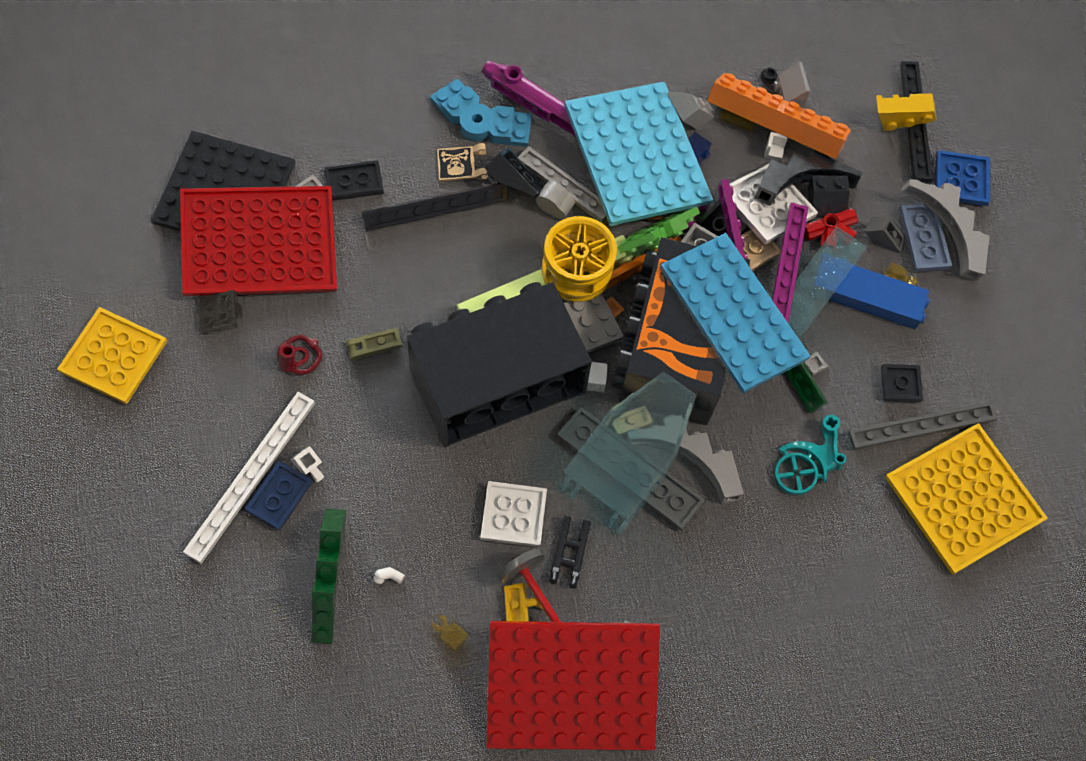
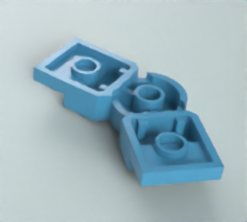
[430,78,532,147]

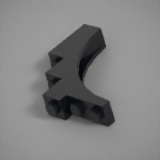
[754,149,863,206]

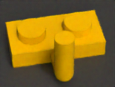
[504,583,544,621]

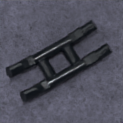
[549,515,591,589]

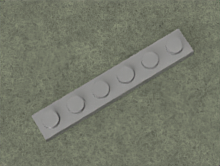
[518,146,607,223]

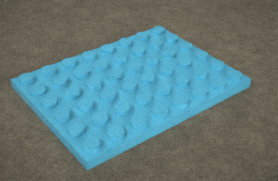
[564,82,713,226]

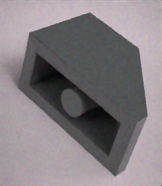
[865,216,906,253]

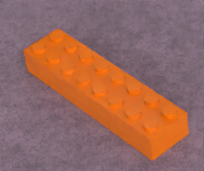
[707,73,851,159]

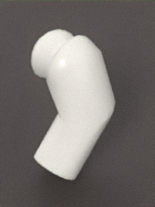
[373,567,405,584]

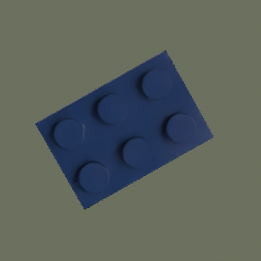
[245,461,313,531]

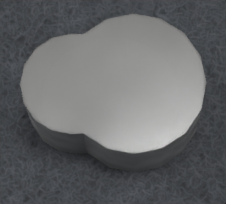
[536,181,576,220]

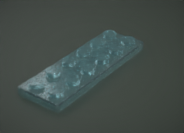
[788,226,867,338]

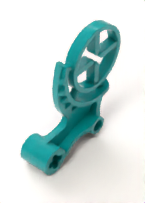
[774,415,846,495]

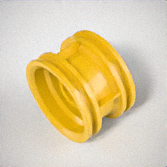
[541,216,617,302]

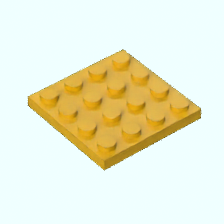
[57,307,168,405]

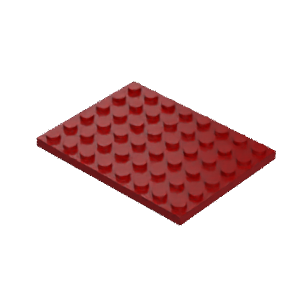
[180,186,337,296]
[486,621,660,750]

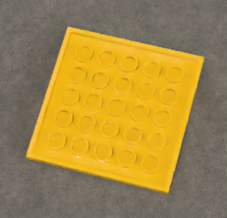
[885,423,1048,575]

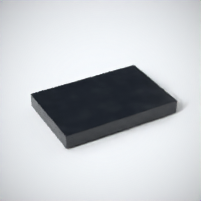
[324,160,384,201]

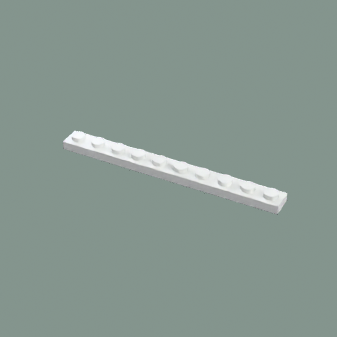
[183,392,315,564]

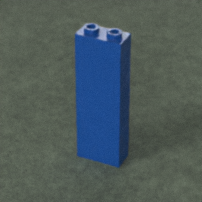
[810,255,930,329]

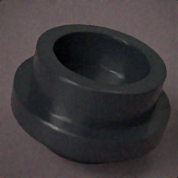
[760,67,778,84]

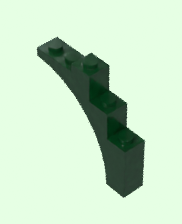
[311,509,346,644]

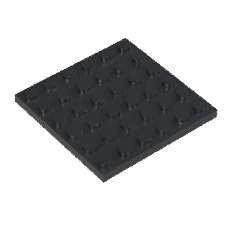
[151,130,296,232]

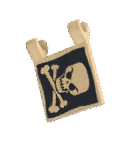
[437,143,488,182]

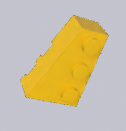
[876,94,937,131]

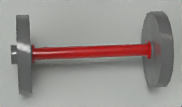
[497,548,561,622]

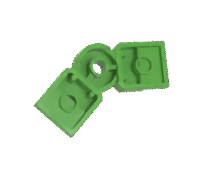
[618,207,700,258]

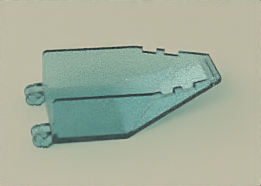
[560,372,696,534]

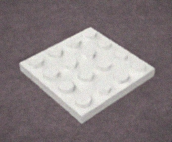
[730,164,818,245]

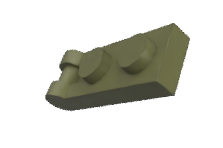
[346,328,402,361]

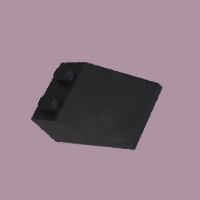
[485,148,544,196]

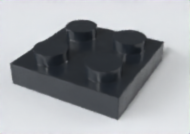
[881,364,923,403]

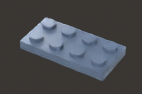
[899,204,952,272]

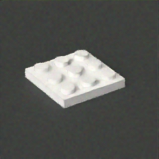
[480,481,547,547]

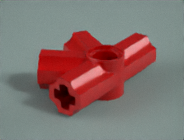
[804,208,858,252]

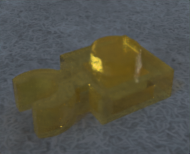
[885,262,918,285]
[432,615,469,652]

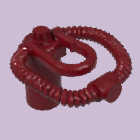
[277,334,323,375]

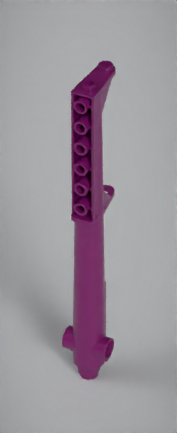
[481,61,712,230]

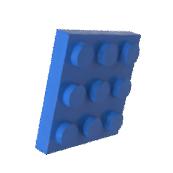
[935,150,990,206]

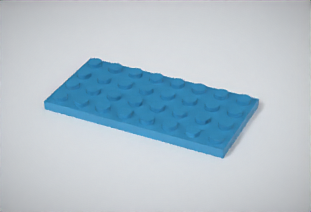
[660,233,811,393]

